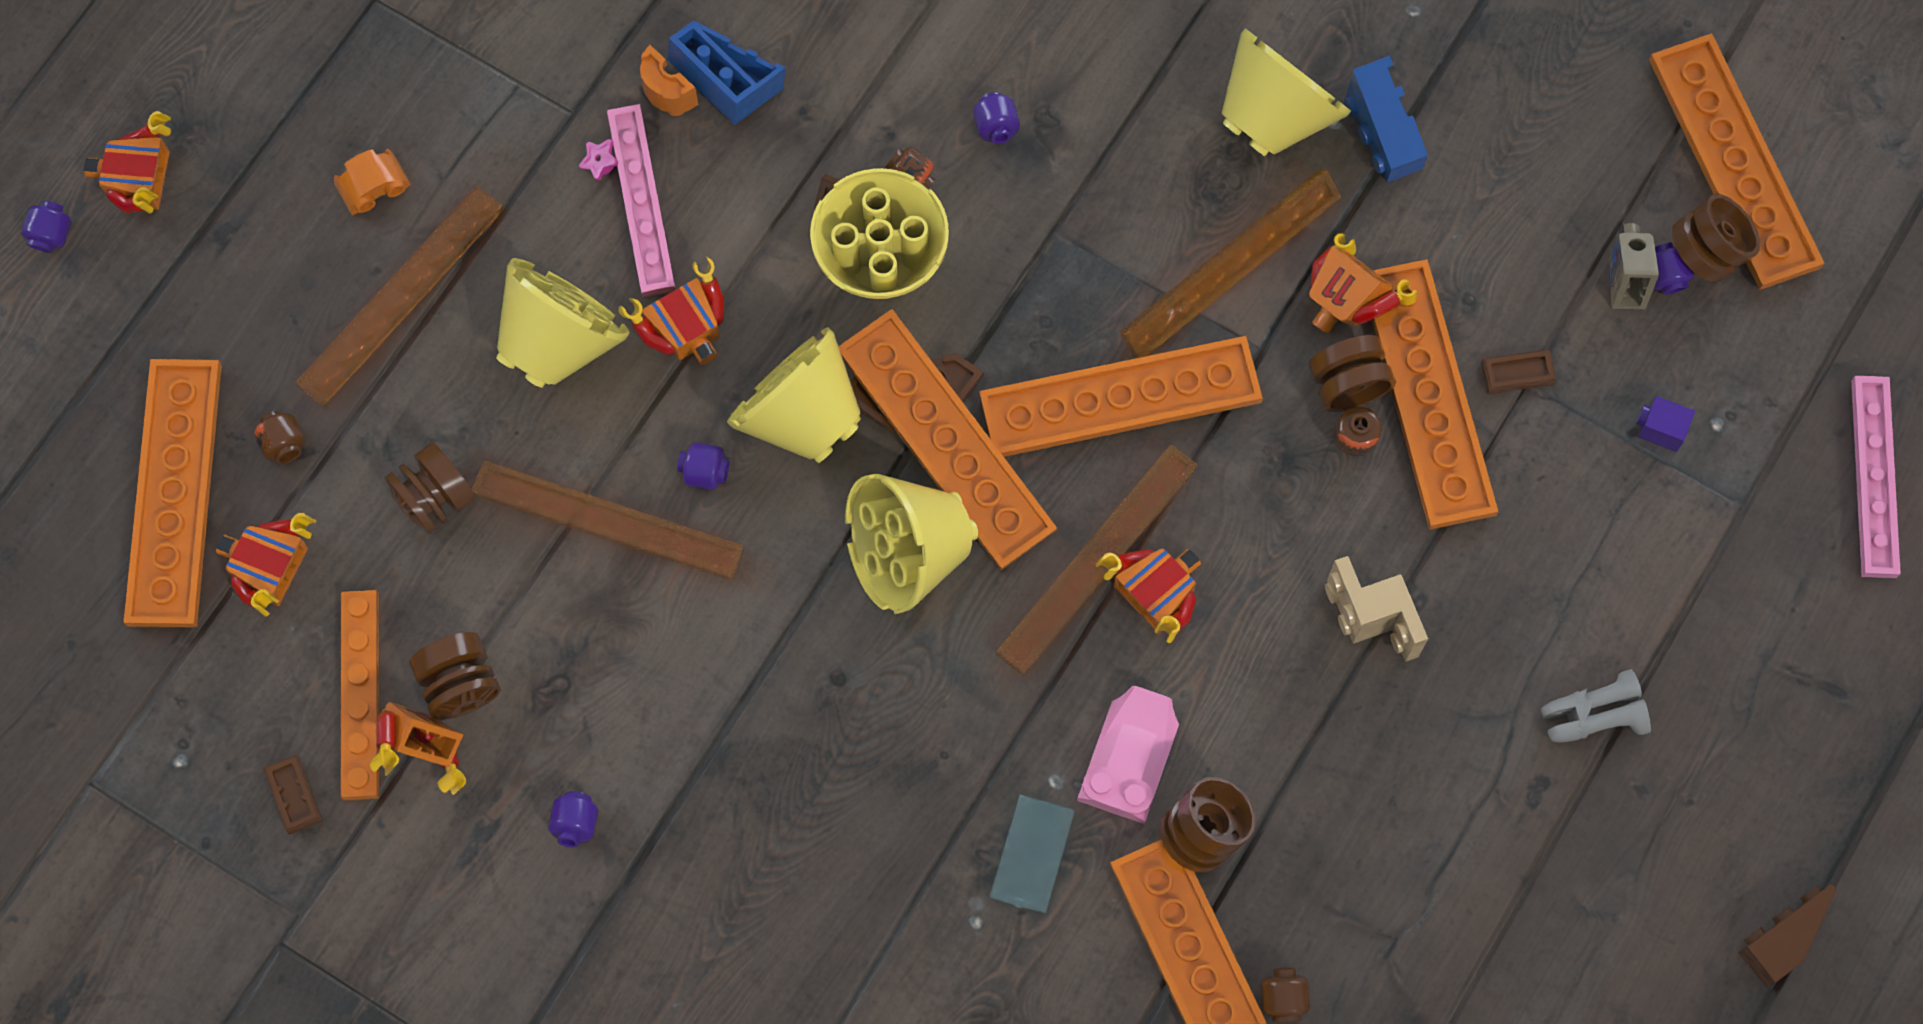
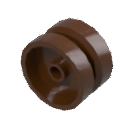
[1672,194,1760,282]
[1308,335,1396,412]

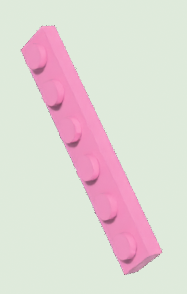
[607,104,676,297]
[1851,376,1901,578]

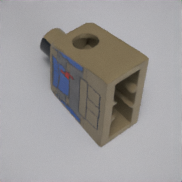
[1610,223,1659,310]

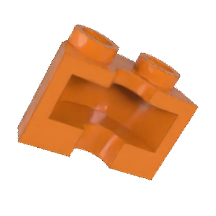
[640,44,699,116]
[334,149,411,216]

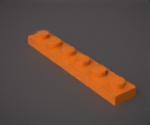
[341,590,379,801]

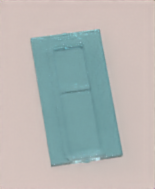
[990,795,1075,914]

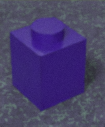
[1636,396,1695,452]

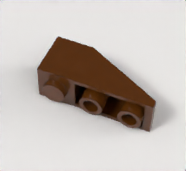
[1739,884,1836,988]

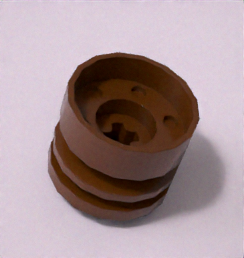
[384,441,477,534]
[409,632,501,720]
[1160,777,1256,872]

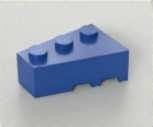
[668,20,786,125]
[1344,55,1428,183]

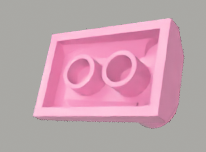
[1077,686,1179,824]

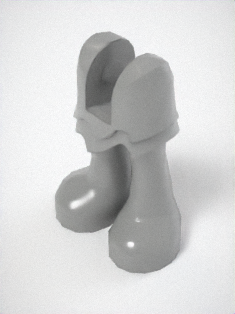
[1541,669,1651,743]

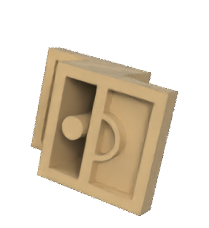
[1325,556,1428,662]

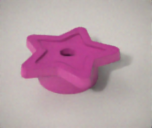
[579,139,618,181]

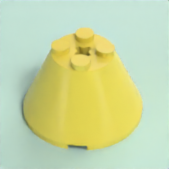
[1222,28,1351,156]
[810,168,949,299]
[496,258,629,388]
[727,327,861,463]
[845,474,978,614]

